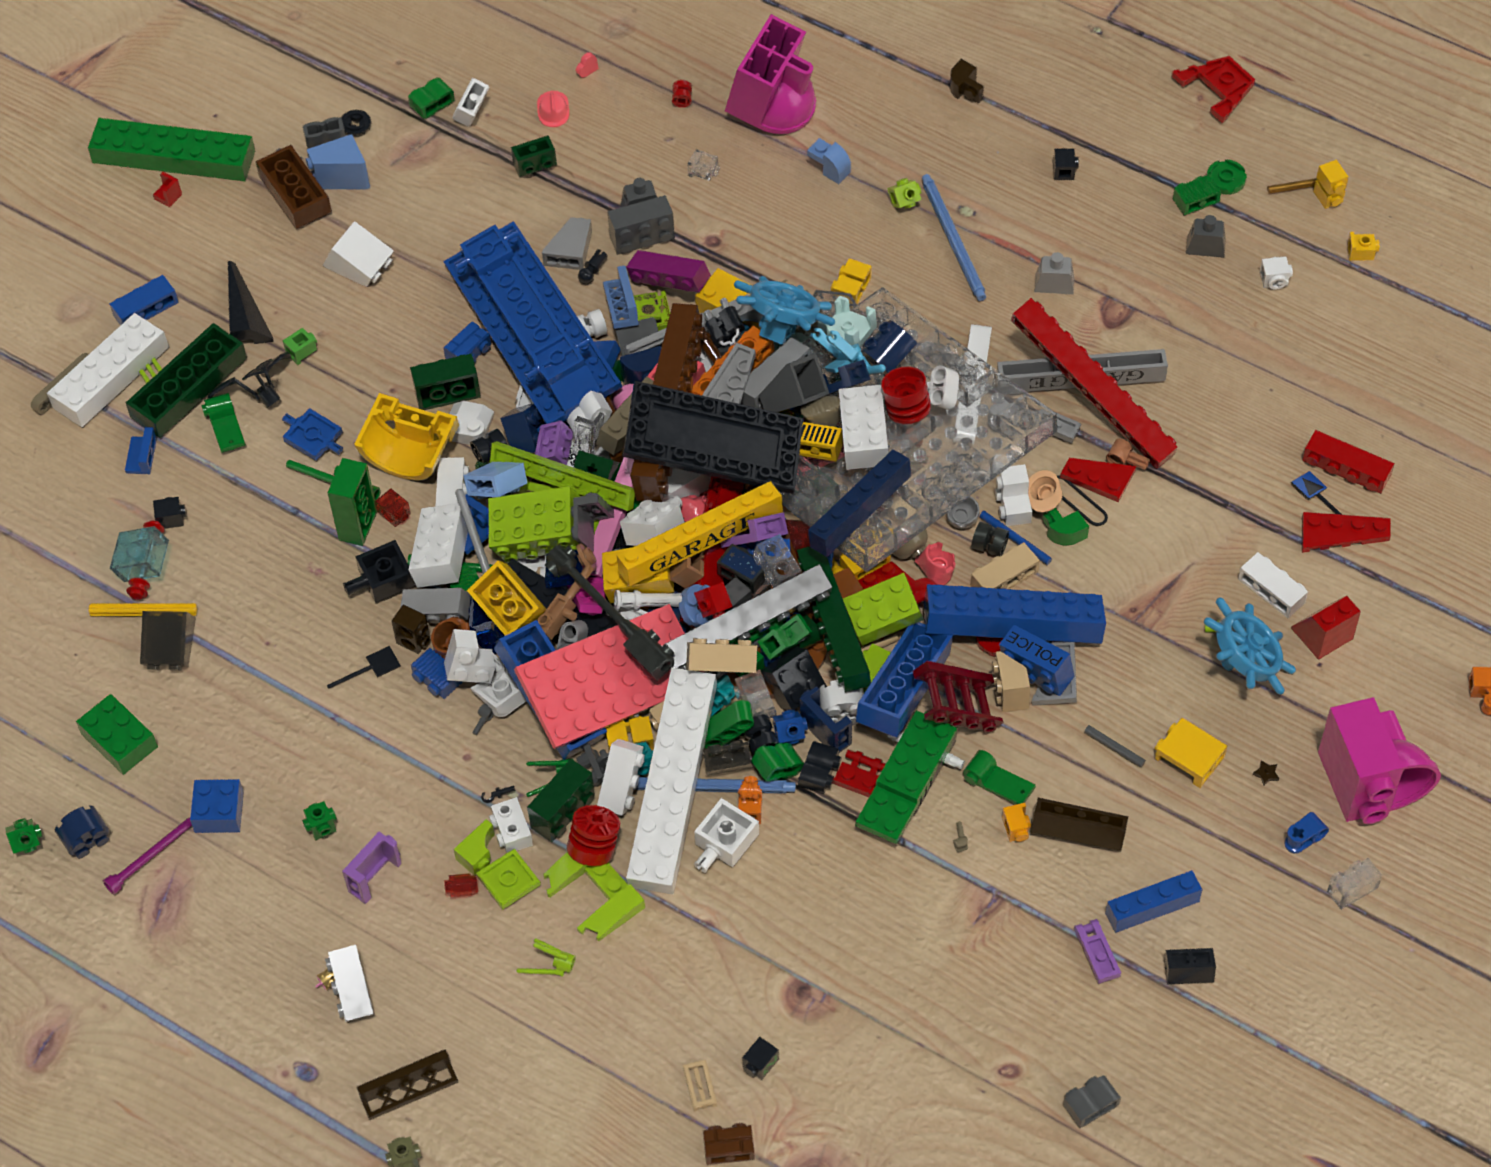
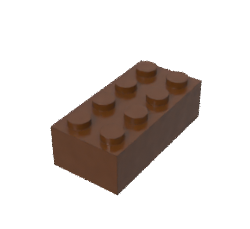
[255,145,332,229]

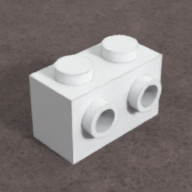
[489,797,533,853]

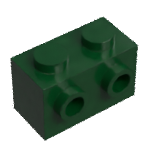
[511,135,557,177]

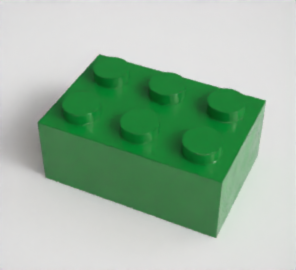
[76,694,158,775]

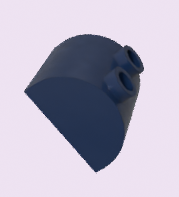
[861,320,917,373]
[620,346,661,385]

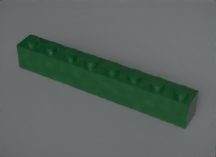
[797,546,871,692]

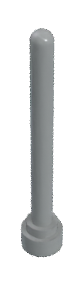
[455,489,490,576]

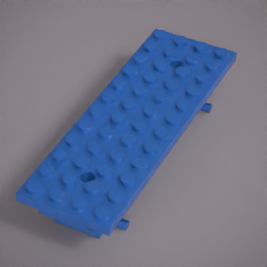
[443,221,623,424]

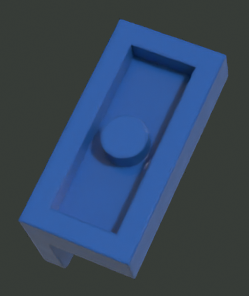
[125,427,157,474]

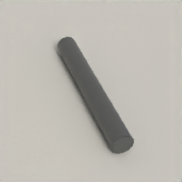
[1084,725,1146,767]

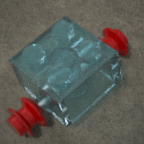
[110,520,169,600]

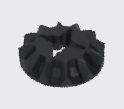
[341,110,371,136]

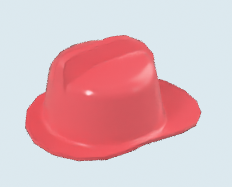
[537,91,569,128]

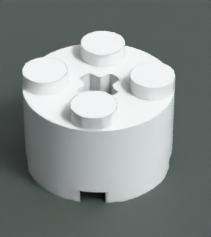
[819,680,864,725]

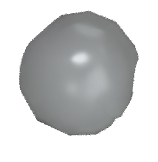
[946,496,980,529]

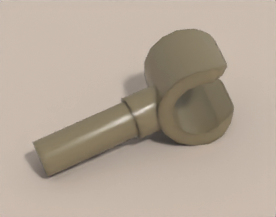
[953,821,968,853]

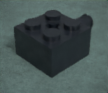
[343,540,415,603]

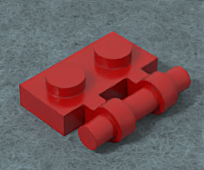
[833,749,886,797]

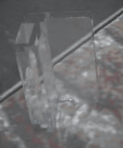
[572,412,604,455]

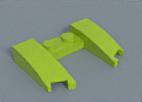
[543,852,645,941]

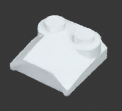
[450,401,494,445]
[471,664,526,717]

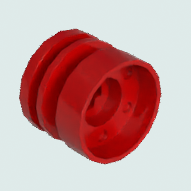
[881,367,931,424]
[566,805,621,866]

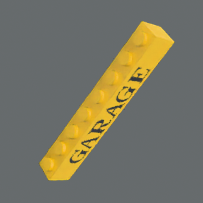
[617,481,783,587]

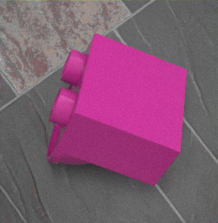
[725,14,816,134]
[1318,697,1441,824]

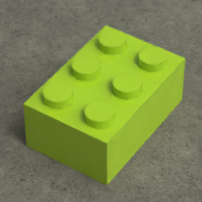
[843,573,924,645]

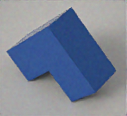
[594,340,620,368]

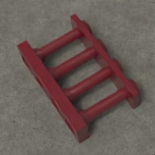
[913,661,1004,733]

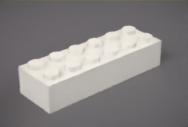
[47,313,169,427]

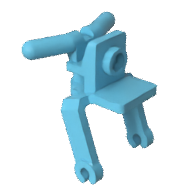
[811,328,886,375]

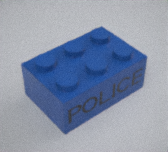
[999,625,1075,696]

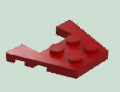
[1172,56,1255,123]

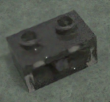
[703,740,752,776]

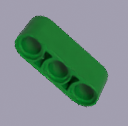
[704,700,754,750]

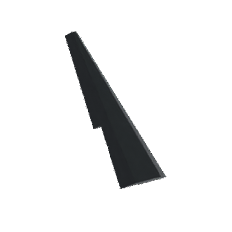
[228,261,274,344]

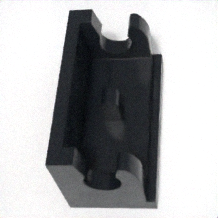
[1165,948,1216,985]

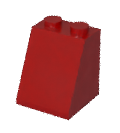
[1291,596,1361,660]

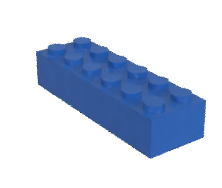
[494,620,607,760]
[856,622,953,738]

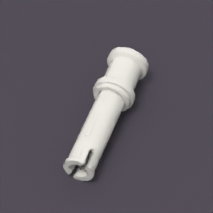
[614,590,682,610]

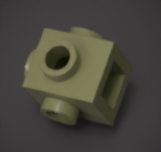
[385,1137,422,1167]

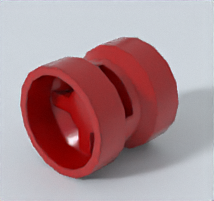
[672,80,692,108]

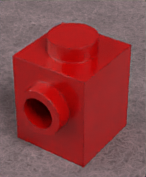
[694,582,733,619]

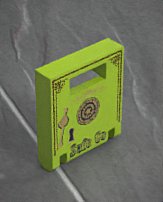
[634,291,670,331]

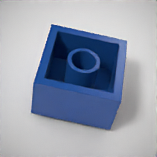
[190,779,244,833]

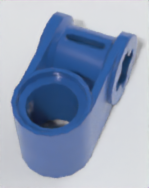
[1284,812,1329,853]

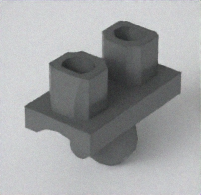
[576,744,609,787]

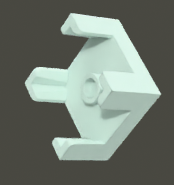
[818,296,877,347]

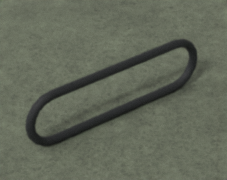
[1057,475,1108,526]

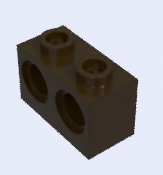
[391,604,431,654]

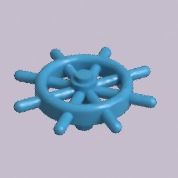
[1204,597,1296,695]

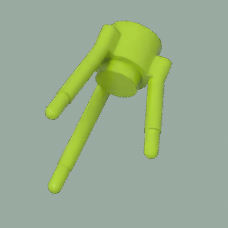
[516,938,576,977]

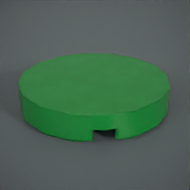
[1206,159,1247,195]

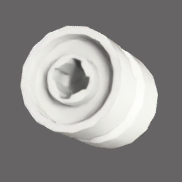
[577,309,607,338]

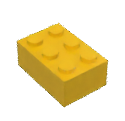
[602,547,674,603]
[467,560,546,636]

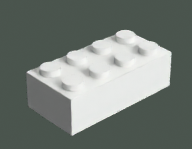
[839,385,889,470]
[409,503,468,588]

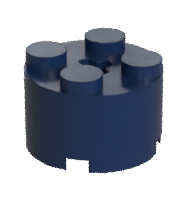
[55,805,109,859]

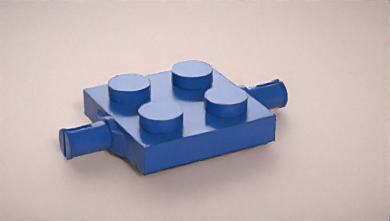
[282,408,343,461]

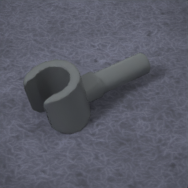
[472,704,494,735]

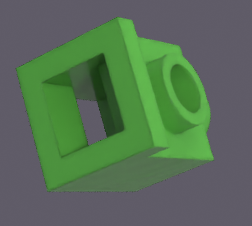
[283,327,317,365]

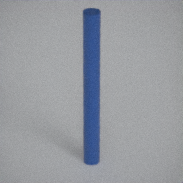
[979,511,1052,565]

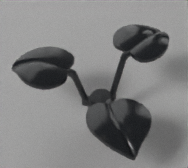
[207,351,291,408]

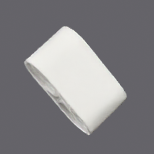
[927,365,959,410]

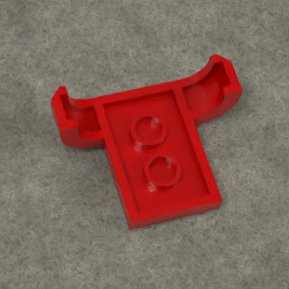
[858,561,938,639]

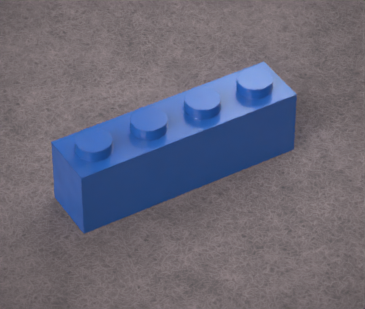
[1105,870,1202,933]

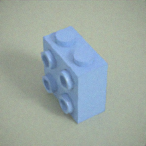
[463,462,528,499]

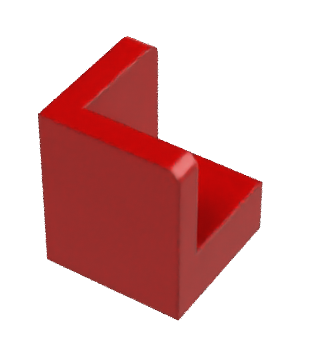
[153,172,182,208]

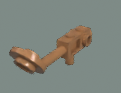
[538,543,597,640]

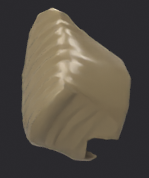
[800,395,840,427]

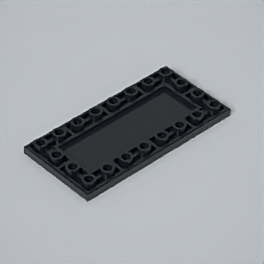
[623,381,803,494]

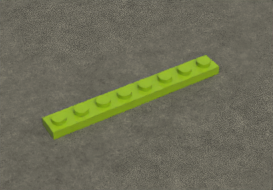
[490,441,635,511]

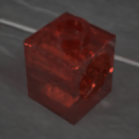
[375,488,411,527]

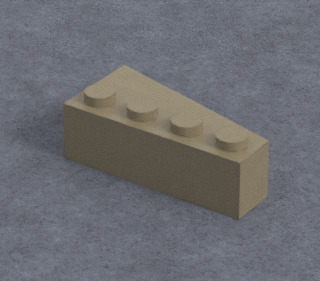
[596,376,653,455]

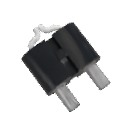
[704,298,745,347]

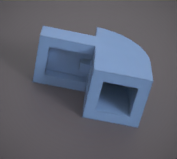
[807,138,851,184]

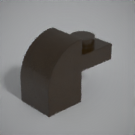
[950,59,984,104]

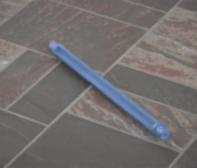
[921,174,986,301]
[633,777,796,794]

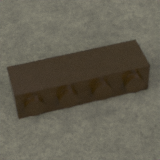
[1031,797,1128,852]

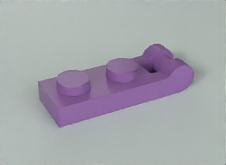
[1074,919,1121,984]

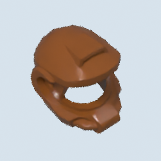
[431,616,473,659]

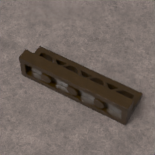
[356,1049,459,1121]

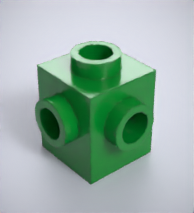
[302,801,337,841]
[5,818,43,854]

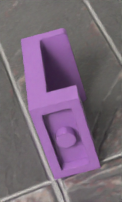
[720,512,788,548]
[342,832,401,904]

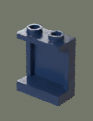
[823,360,871,396]
[800,686,852,753]

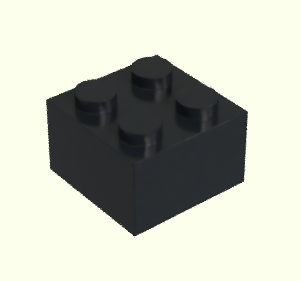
[761,647,827,710]

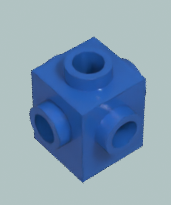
[772,710,808,744]

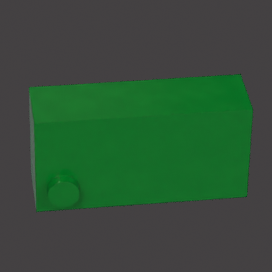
[327,458,378,546]

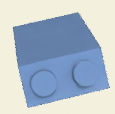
[305,134,370,189]

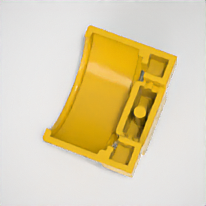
[354,393,459,480]

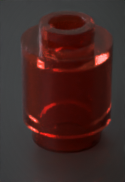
[444,873,478,898]

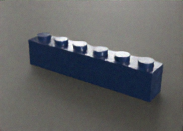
[808,449,911,557]

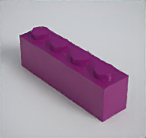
[626,250,711,293]

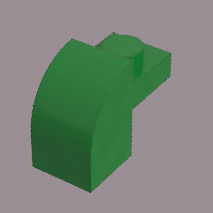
[1042,507,1089,546]
[757,614,812,660]

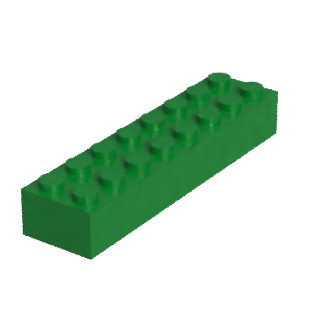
[88,118,255,182]

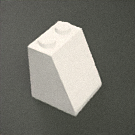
[323,221,394,287]

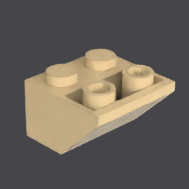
[992,651,1030,712]

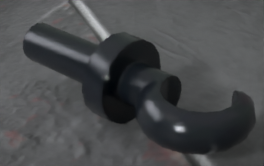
[481,785,515,803]

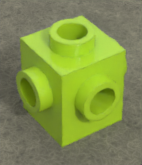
[887,178,922,209]

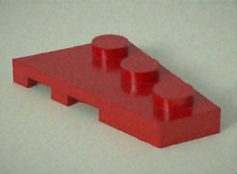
[1060,457,1137,503]

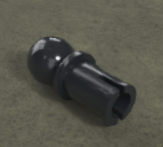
[578,249,607,284]

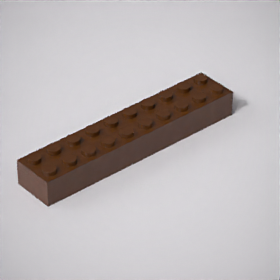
[630,303,705,502]

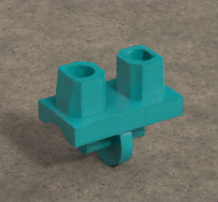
[711,674,739,717]

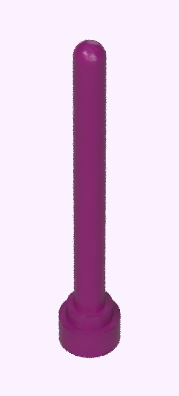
[102,817,192,895]

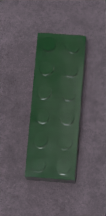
[125,323,247,438]

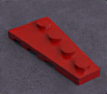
[1302,512,1391,553]

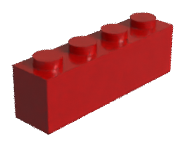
[1302,430,1395,494]

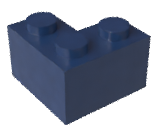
[500,403,542,453]

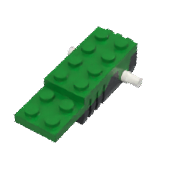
[855,710,965,844]

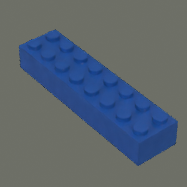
[924,584,1106,644]

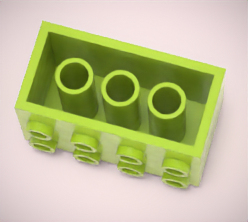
[488,486,581,562]

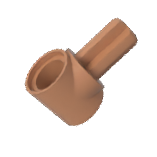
[1106,438,1150,470]

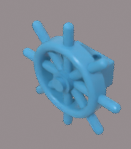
[734,276,835,345]

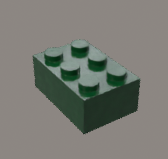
[410,353,481,410]
[527,759,595,843]

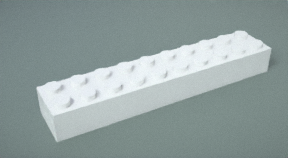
[626,667,717,895]

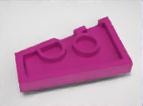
[566,575,606,615]

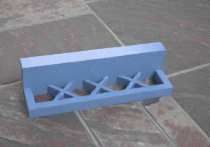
[603,266,639,329]

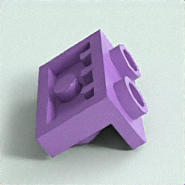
[535,420,573,465]

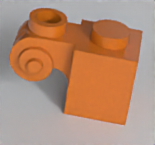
[1469,667,1491,716]
[738,776,763,824]

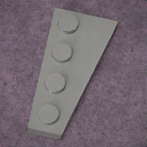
[702,342,756,404]

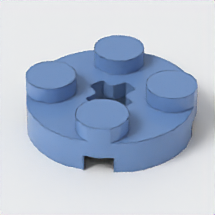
[679,584,713,627]

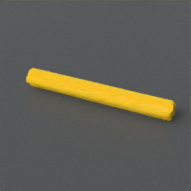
[89,603,197,616]

